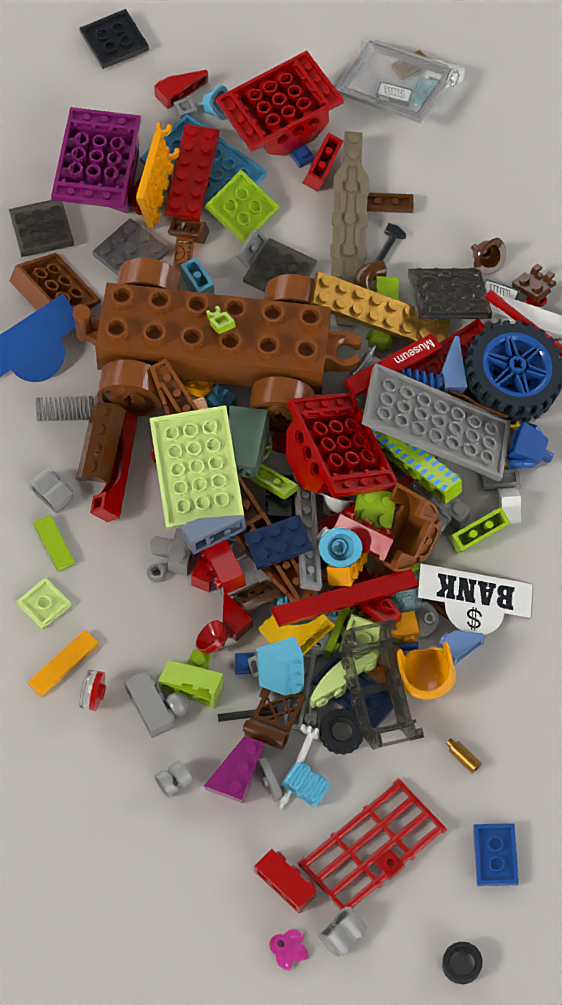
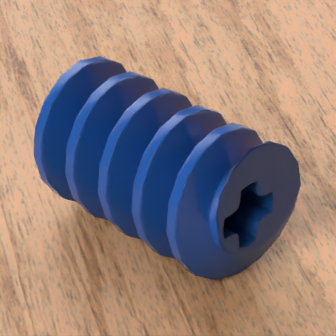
[401,368,440,389]

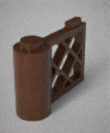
[243,688,306,750]

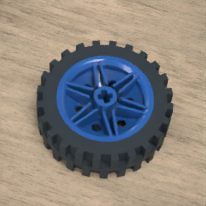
[463,320,562,424]

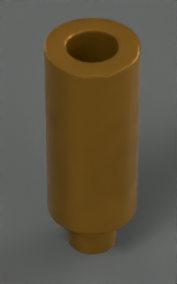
[446,738,482,774]

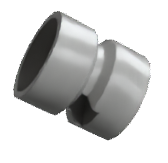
[154,760,193,798]

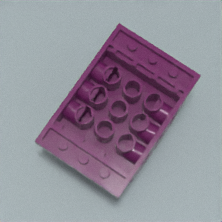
[51,107,141,214]

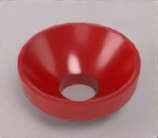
[196,620,227,654]

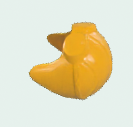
[397,642,456,700]

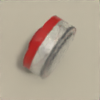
[80,669,106,711]

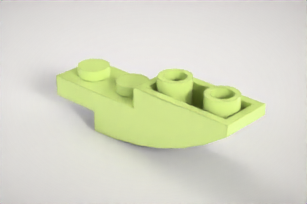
[310,651,377,708]

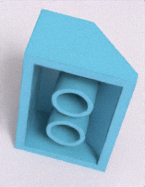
[256,636,304,696]

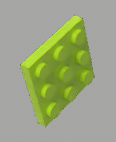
[205,170,279,244]

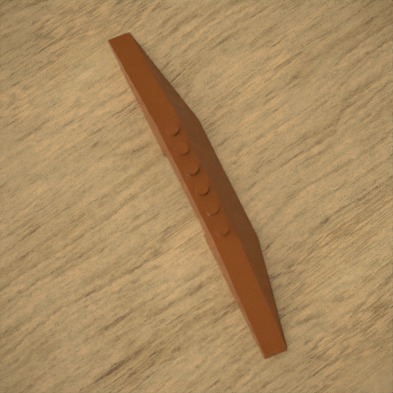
[149,358,317,602]

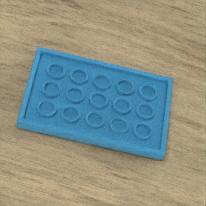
[140,114,267,213]

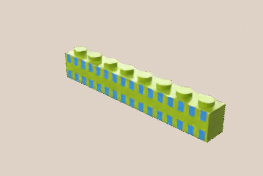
[356,398,462,505]

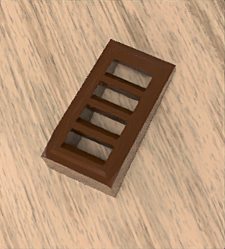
[167,218,209,244]

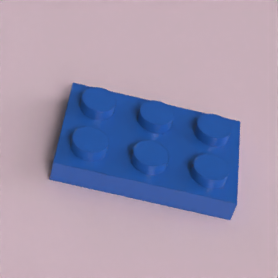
[473,824,519,886]

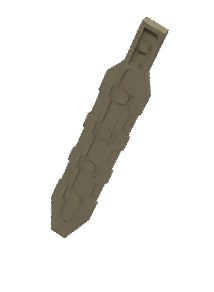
[330,131,369,327]

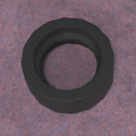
[442,941,483,984]

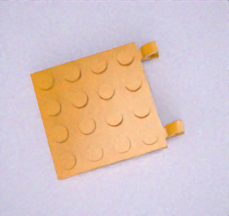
[136,122,180,229]

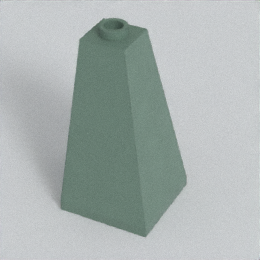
[229,406,270,478]

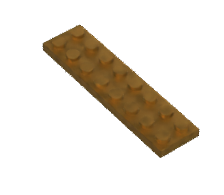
[310,271,450,343]

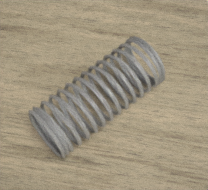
[35,396,93,421]

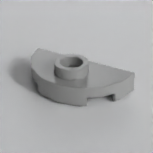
[419,601,439,640]

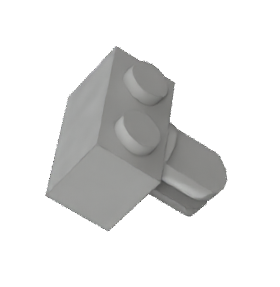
[430,496,472,535]
[150,528,193,576]

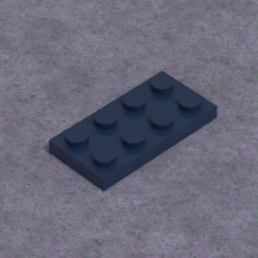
[312,652,400,731]

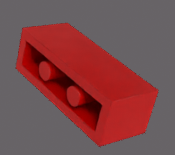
[302,132,344,192]
[254,848,317,914]

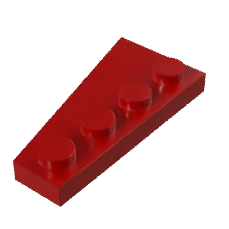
[335,565,402,629]

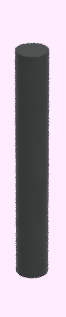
[217,707,278,722]

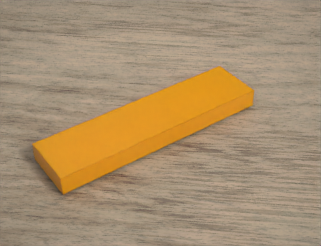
[28,630,99,697]

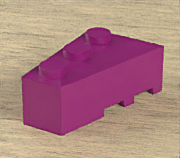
[204,736,265,803]

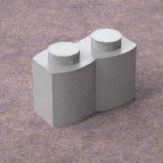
[29,469,73,513]
[318,907,367,957]

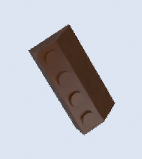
[76,402,126,484]

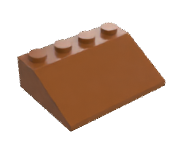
[9,252,101,310]

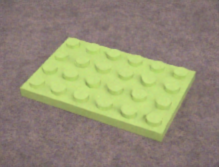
[150,405,244,530]

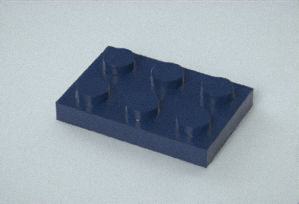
[244,514,313,570]

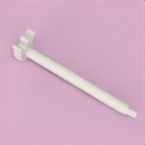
[279,724,320,810]

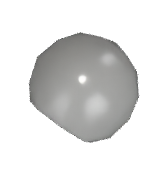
[166,692,190,717]

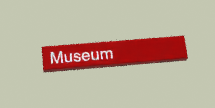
[344,333,442,397]

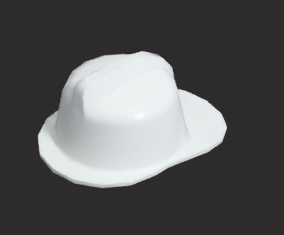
[320,492,357,516]

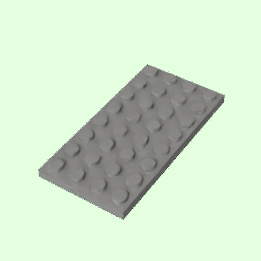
[362,363,511,482]

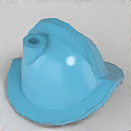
[198,85,228,121]
[318,527,362,568]

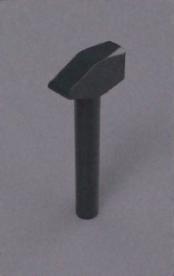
[375,223,406,261]

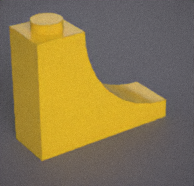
[258,614,335,656]

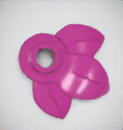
[269,929,309,971]

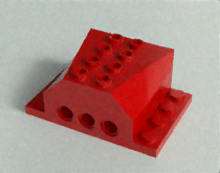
[215,50,344,156]
[286,392,398,498]

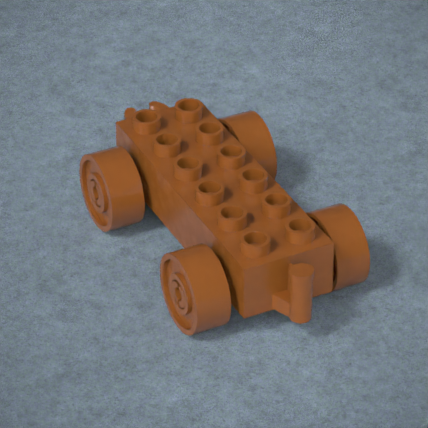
[73,258,362,433]

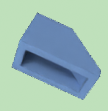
[439,630,485,665]

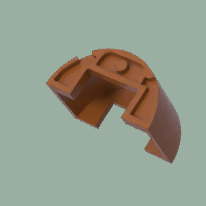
[367,483,440,572]

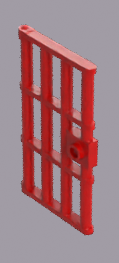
[297,778,447,910]

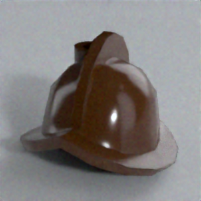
[471,238,506,274]

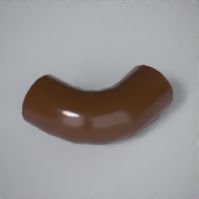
[353,261,387,291]

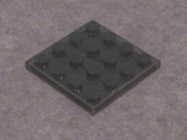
[408,268,492,319]

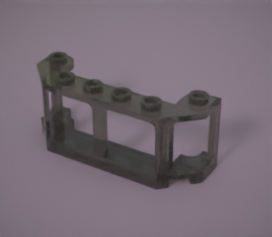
[341,619,424,750]

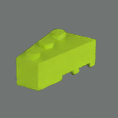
[159,660,223,709]

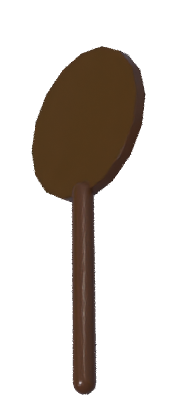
[449,391,508,418]

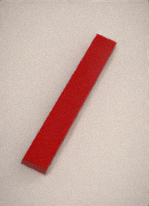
[271,569,419,627]

